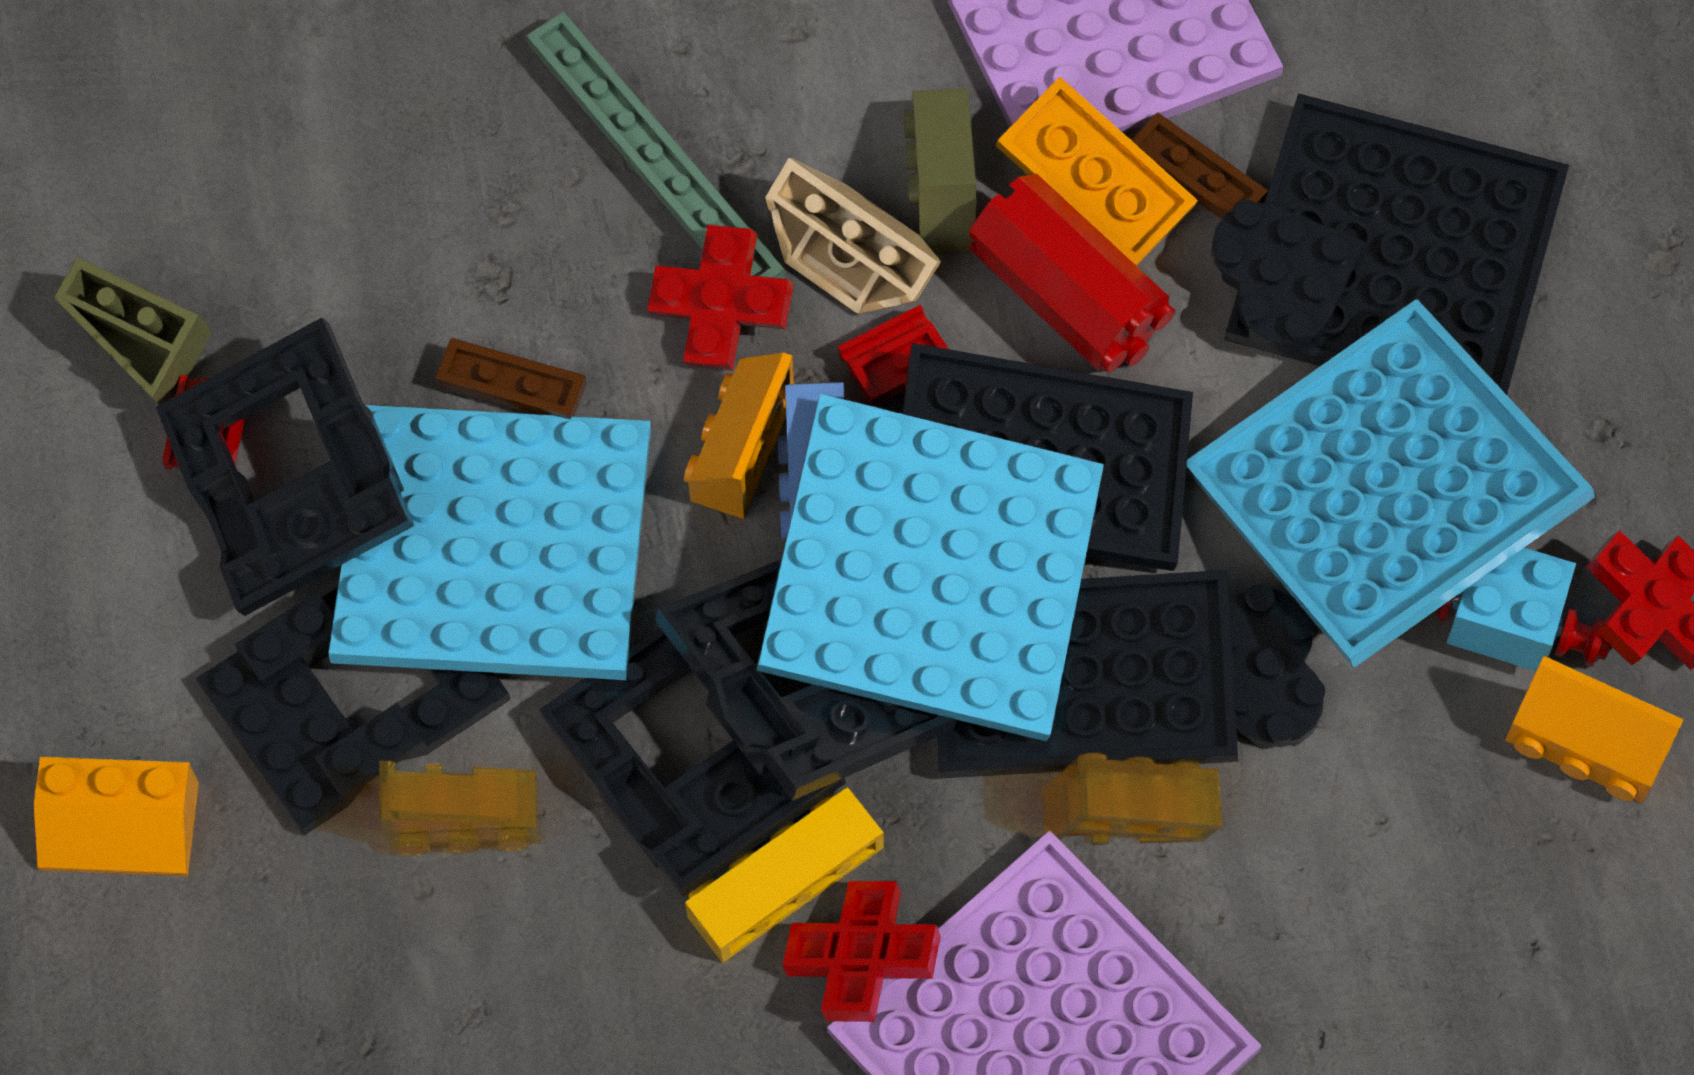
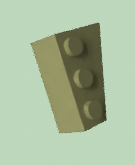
[904,88,976,254]

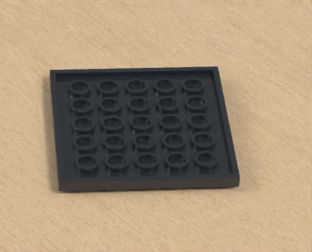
[1224,93,1569,395]

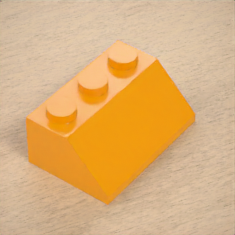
[684,352,794,519]
[1505,656,1684,803]
[34,757,199,876]

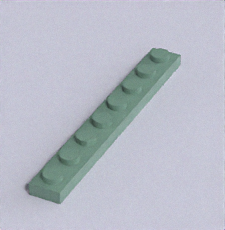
[526,11,785,279]

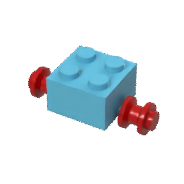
[1436,548,1610,671]

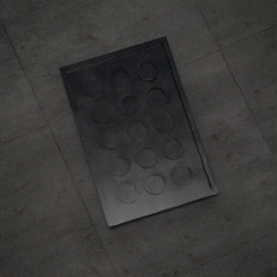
[901,343,1193,571]
[937,570,1239,779]

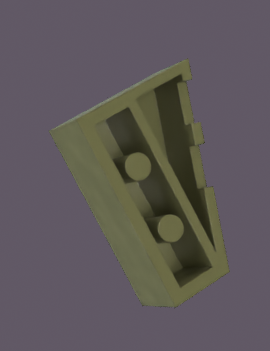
[54,257,213,405]

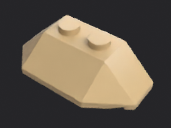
[765,158,941,314]

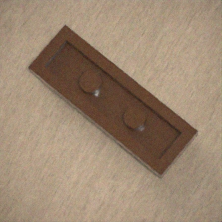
[1131,112,1268,219]
[435,338,587,420]

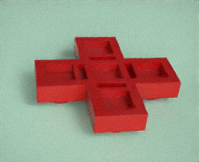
[647,225,794,371]
[1585,530,1694,670]
[782,881,941,1022]

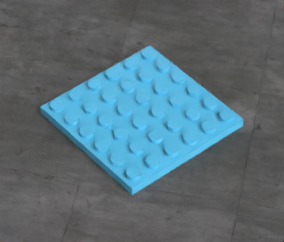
[1186,299,1595,668]
[756,394,1104,741]
[329,405,651,680]

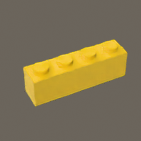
[685,787,884,963]

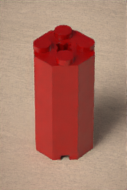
[969,174,1176,373]

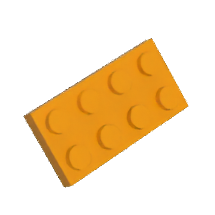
[996,76,1198,266]

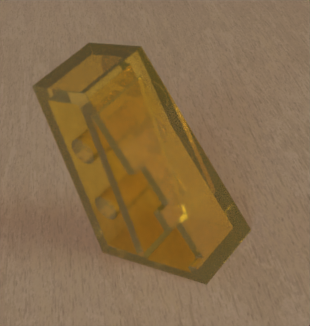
[1043,753,1222,845]
[379,761,540,856]

